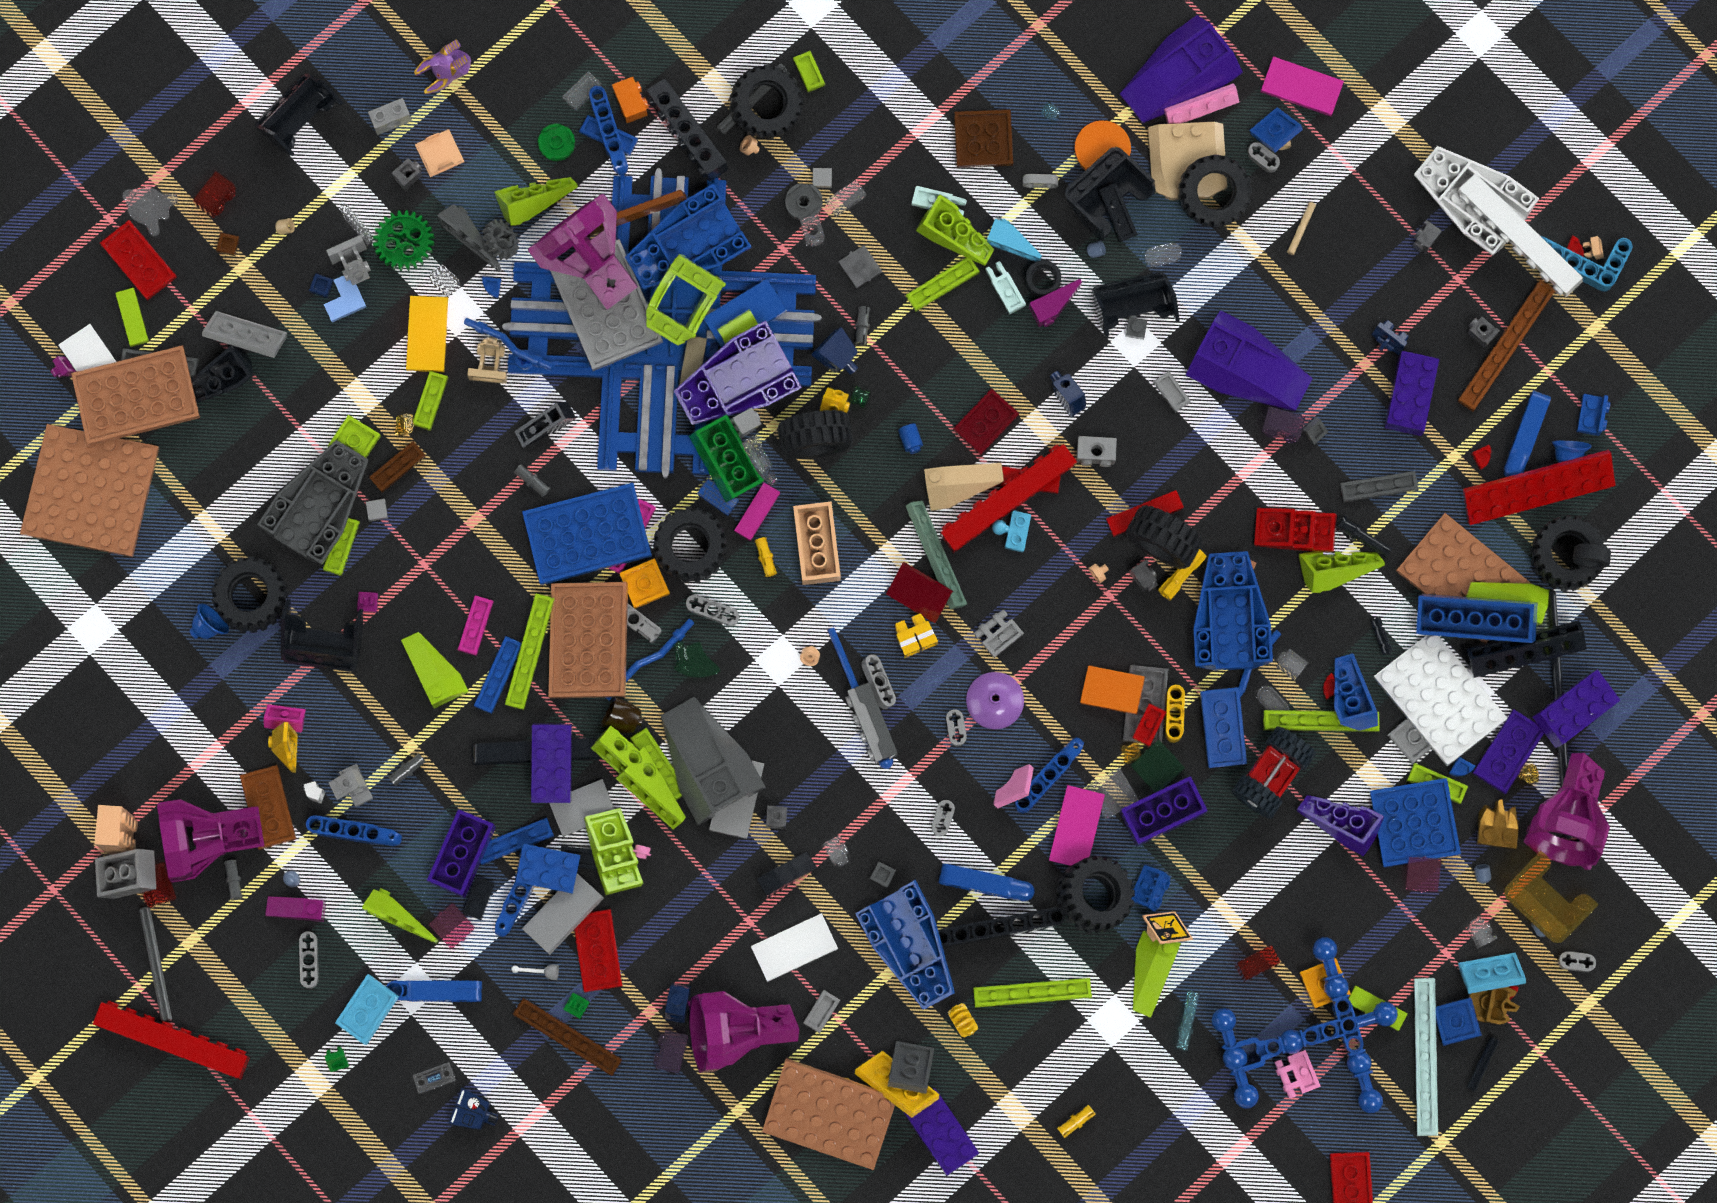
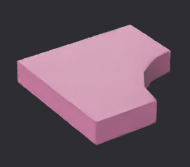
[994,764,1034,808]

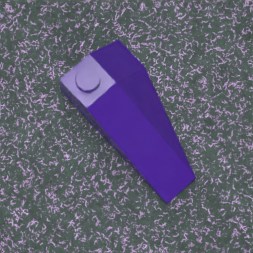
[1297,795,1384,856]

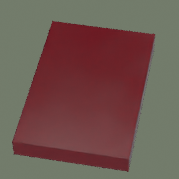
[953,388,1020,455]
[886,562,953,623]

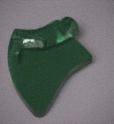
[673,642,720,678]

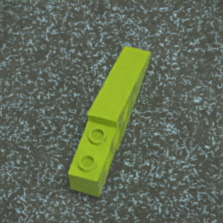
[591,726,686,830]

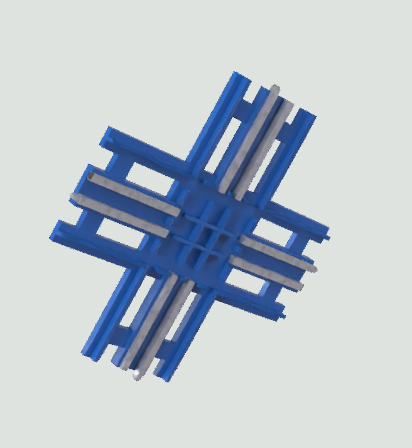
[502,168,822,479]

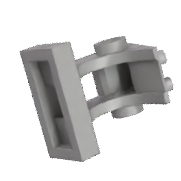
[326,235,371,285]
[329,764,373,807]

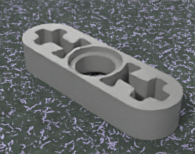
[686,595,739,626]
[861,655,896,709]
[299,931,319,989]

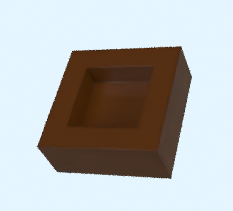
[216,233,240,256]

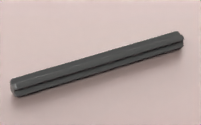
[139,907,172,1021]

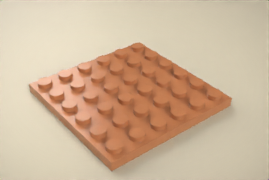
[20,424,159,557]

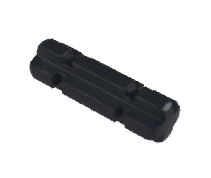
[1371,618,1392,655]

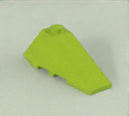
[494,177,578,226]
[916,194,994,266]
[1299,551,1385,593]
[1466,582,1549,626]
[401,632,469,709]
[362,888,438,944]
[1133,931,1181,1018]

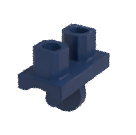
[1372,320,1409,355]

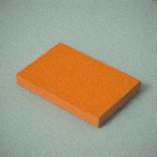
[1080,666,1145,715]

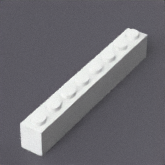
[1459,173,1583,297]

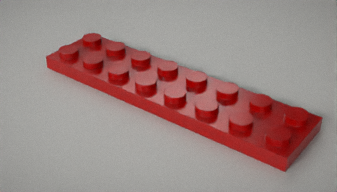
[1463,450,1616,525]

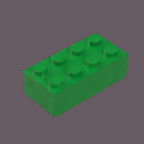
[689,414,764,503]

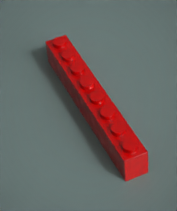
[940,444,1077,553]
[93,1001,250,1080]

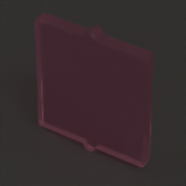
[1406,856,1441,893]
[429,903,475,950]

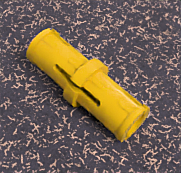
[755,537,777,577]
[1057,1105,1096,1138]

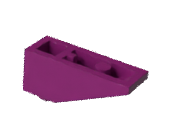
[1029,279,1082,327]
[265,896,326,922]

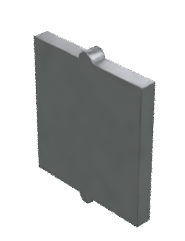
[838,245,882,289]

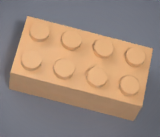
[793,502,841,585]
[94,805,138,855]

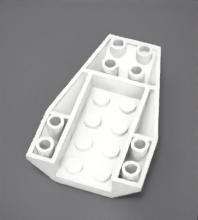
[1414,146,1539,256]

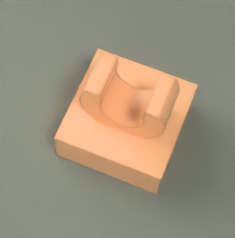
[1583,236,1604,260]

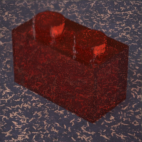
[193,171,236,219]
[1235,945,1281,982]

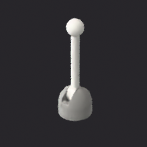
[511,964,559,980]

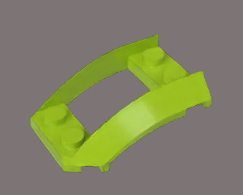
[646,254,726,346]

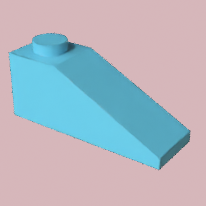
[987,219,1042,262]

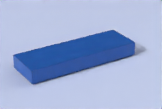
[579,115,638,156]

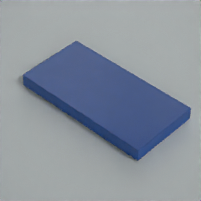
[703,279,787,347]
[1200,687,1247,768]

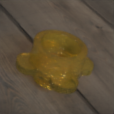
[1121,743,1142,764]

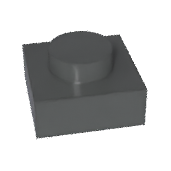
[1125,317,1148,340]
[1303,417,1328,445]
[870,862,896,888]

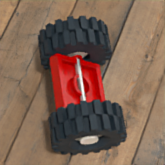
[1231,726,1316,819]

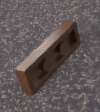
[369,441,426,493]

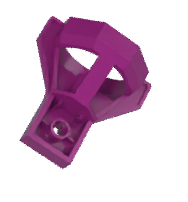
[528,193,638,310]
[1524,753,1610,870]
[157,799,264,882]
[688,991,799,1073]

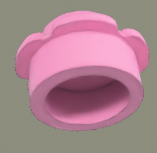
[633,845,651,859]

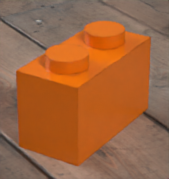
[612,77,649,123]

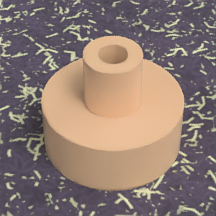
[740,135,760,155]
[1089,564,1109,584]
[800,646,820,666]

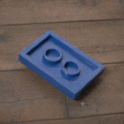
[515,844,580,894]

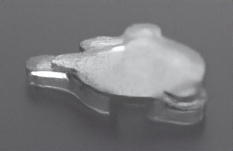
[122,186,178,236]
[742,435,777,485]

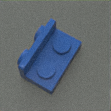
[1576,394,1610,436]
[1131,865,1171,912]

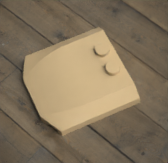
[1148,122,1227,200]

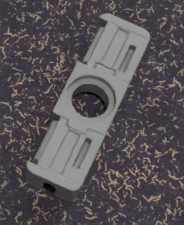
[627,604,662,644]

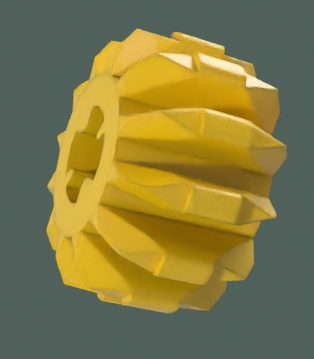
[948,1003,978,1038]

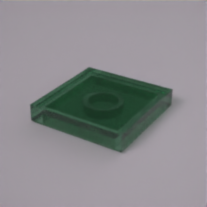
[1130,739,1185,793]

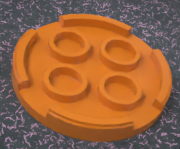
[1074,121,1131,171]

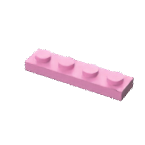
[1164,83,1239,124]

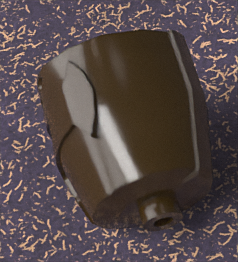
[601,698,643,733]

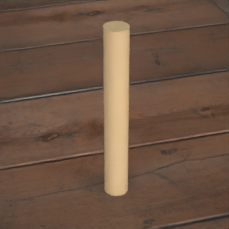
[1287,202,1316,255]

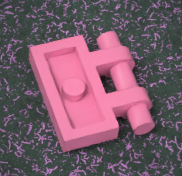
[1274,1050,1321,1099]

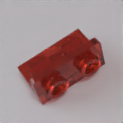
[143,862,176,909]

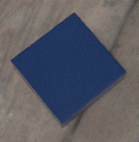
[309,274,334,298]

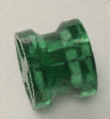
[850,386,871,409]

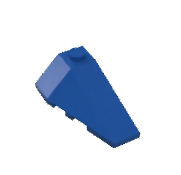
[1334,654,1378,731]

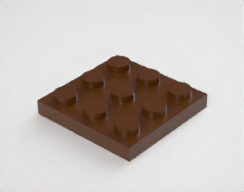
[954,110,1013,168]

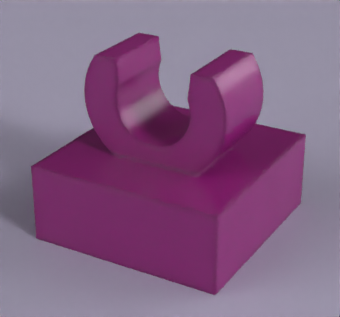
[50,356,77,378]
[357,592,379,613]

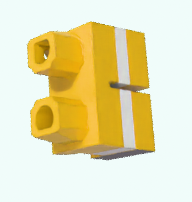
[895,613,938,658]

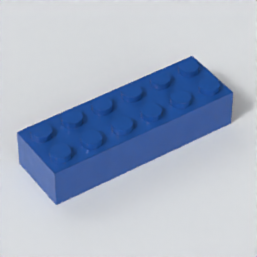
[1416,594,1538,643]

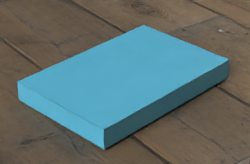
[1458,952,1526,994]
[335,974,399,1045]

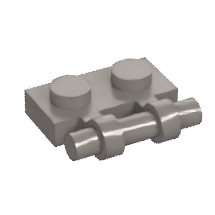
[973,609,1024,658]

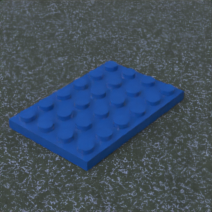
[522,483,652,585]

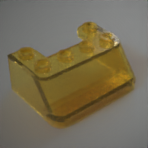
[1504,850,1599,943]

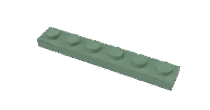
[906,501,967,610]

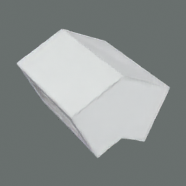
[304,781,326,803]

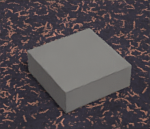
[813,168,832,188]
[366,499,388,522]

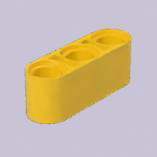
[1165,685,1185,743]

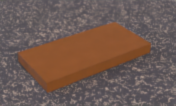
[239,765,297,850]

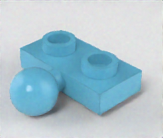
[992,511,1031,553]

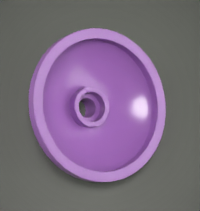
[966,672,1024,729]

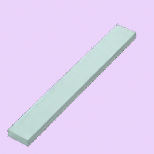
[1414,978,1438,1136]

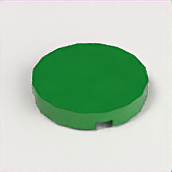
[538,124,576,161]

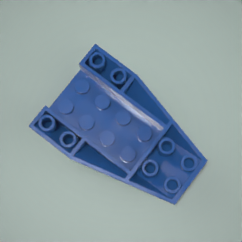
[625,184,752,289]
[1194,551,1273,671]
[855,880,955,1010]

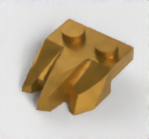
[1477,799,1518,849]
[1468,987,1520,1025]

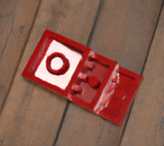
[1254,508,1337,552]

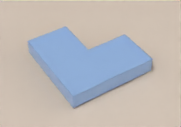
[324,276,366,322]

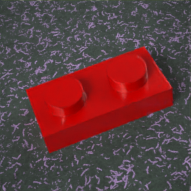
[1132,703,1166,747]

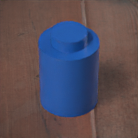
[898,424,923,454]

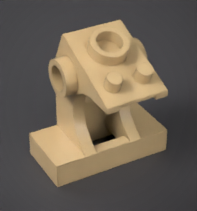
[467,337,508,384]

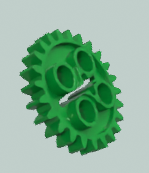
[373,210,435,271]

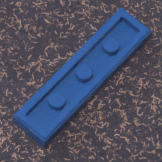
[474,636,522,714]
[481,818,554,865]

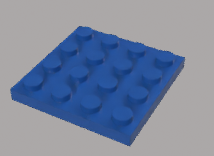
[1370,778,1461,868]

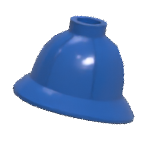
[1552,441,1592,463]
[190,603,229,639]

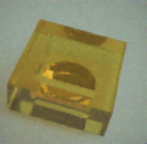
[395,413,414,436]

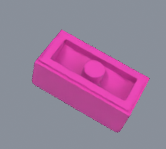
[264,704,306,733]

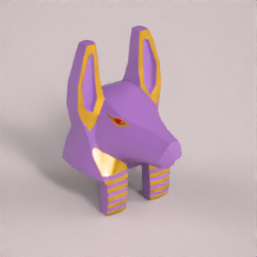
[414,40,471,94]

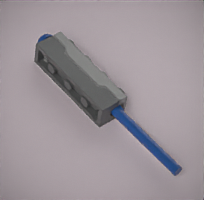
[827,627,898,769]

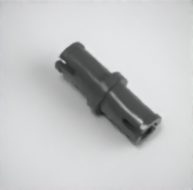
[855,306,870,346]
[514,464,551,497]
[388,753,426,786]
[224,860,243,901]

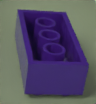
[1384,351,1439,436]
[1533,669,1621,748]
[531,723,572,803]
[1119,776,1208,847]
[427,809,496,898]
[902,1088,979,1177]

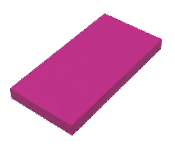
[1261,57,1344,117]
[1049,785,1105,866]

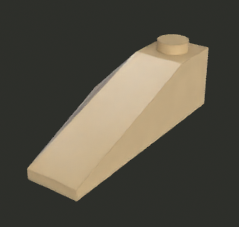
[924,463,1004,511]

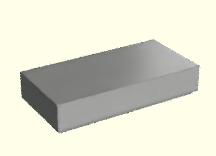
[1153,371,1191,413]
[803,990,840,1034]

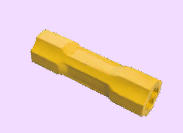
[1158,549,1207,601]

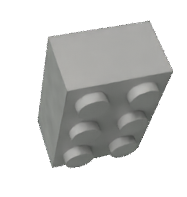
[95,849,156,899]

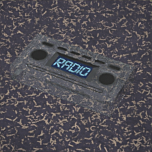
[412,1062,456,1094]

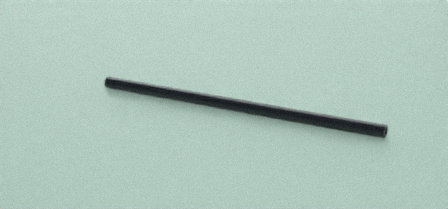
[1547,591,1573,839]

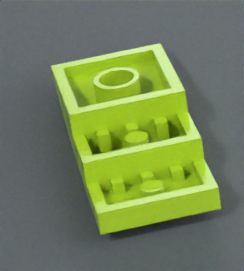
[584,808,643,895]

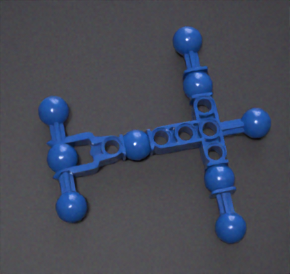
[1211,937,1398,1114]

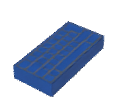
[697,478,739,516]

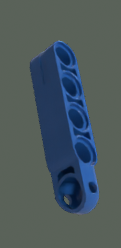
[589,86,628,176]
[1503,390,1551,477]
[1014,738,1084,813]
[306,816,402,846]
[938,864,1035,902]
[495,882,535,937]
[386,981,482,1002]

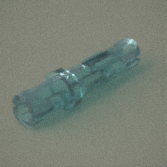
[1176,991,1200,1051]

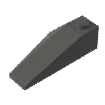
[437,204,501,272]

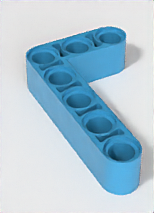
[1541,236,1633,292]

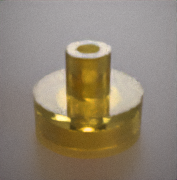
[1519,764,1539,784]

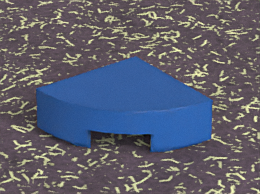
[482,276,502,299]
[1449,757,1475,777]

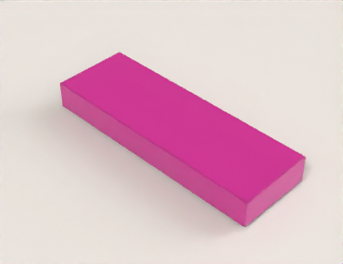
[734,483,780,541]
[458,595,494,656]

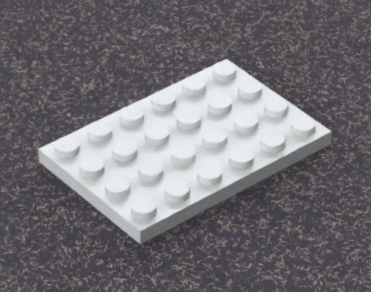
[1373,635,1508,766]

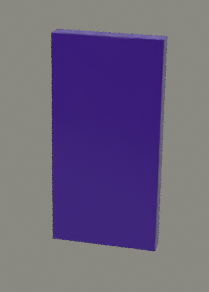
[1472,709,1544,794]

